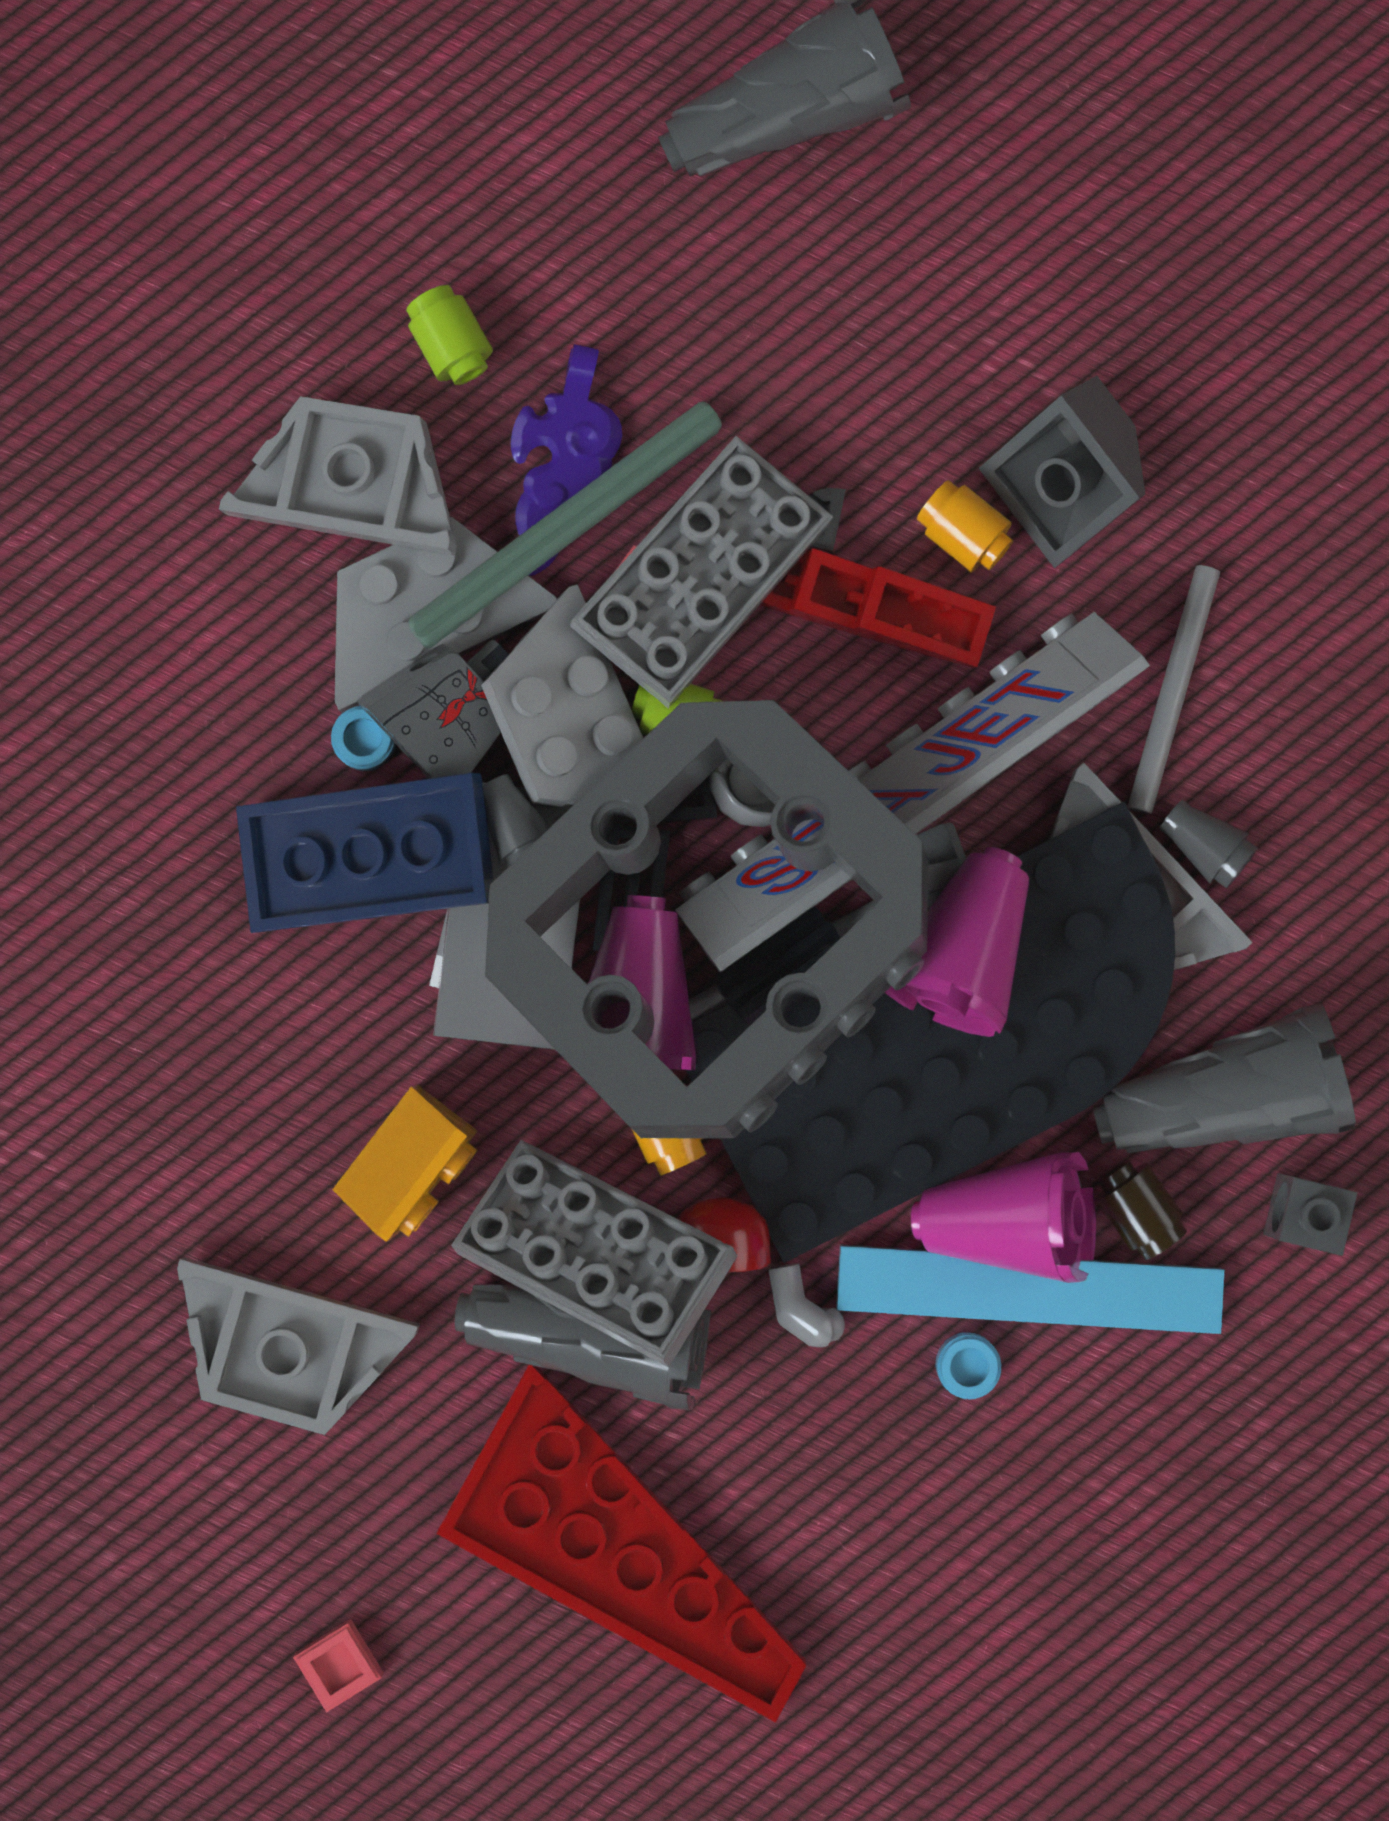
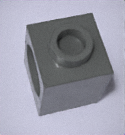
[1263,1173,1358,1256]

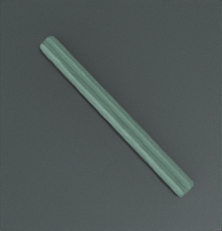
[408,401,722,648]

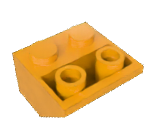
[332,1085,478,1242]

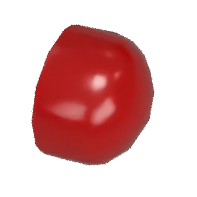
[677,1197,771,1272]

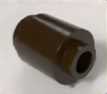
[1095,1160,1187,1260]

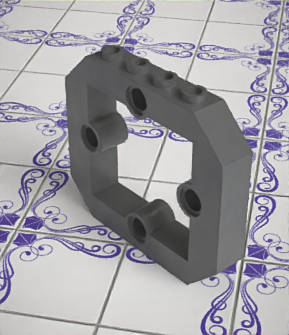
[485,700,928,1138]

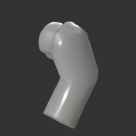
[768,1263,845,1347]

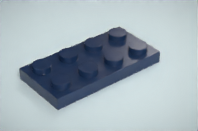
[236,773,494,933]

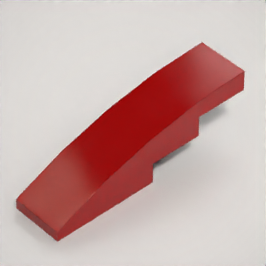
[760,548,996,668]

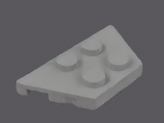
[219,396,457,555]
[335,517,556,713]
[481,584,674,812]
[1048,763,1253,970]
[177,1257,420,1435]

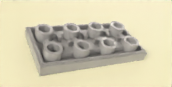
[570,436,833,709]
[433,782,580,1049]
[451,1140,737,1368]

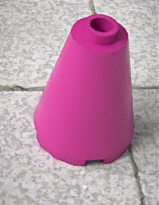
[885,847,1029,1037]
[588,895,696,1070]
[911,1152,1096,1283]

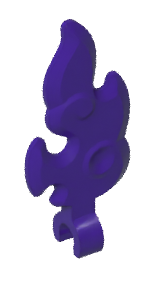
[510,344,622,576]

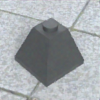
[979,376,1146,568]

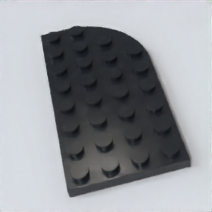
[685,802,1175,1263]

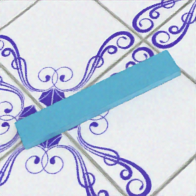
[836,1244,1225,1334]

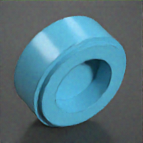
[331,706,396,771]
[935,1332,1001,1399]

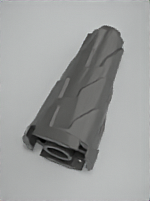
[658,0,911,177]
[1093,1003,1356,1153]
[455,1284,711,1410]

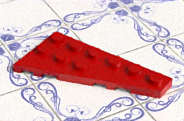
[436,1365,807,1723]

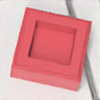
[293,1618,384,1713]

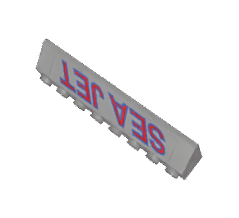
[675,612,1150,974]

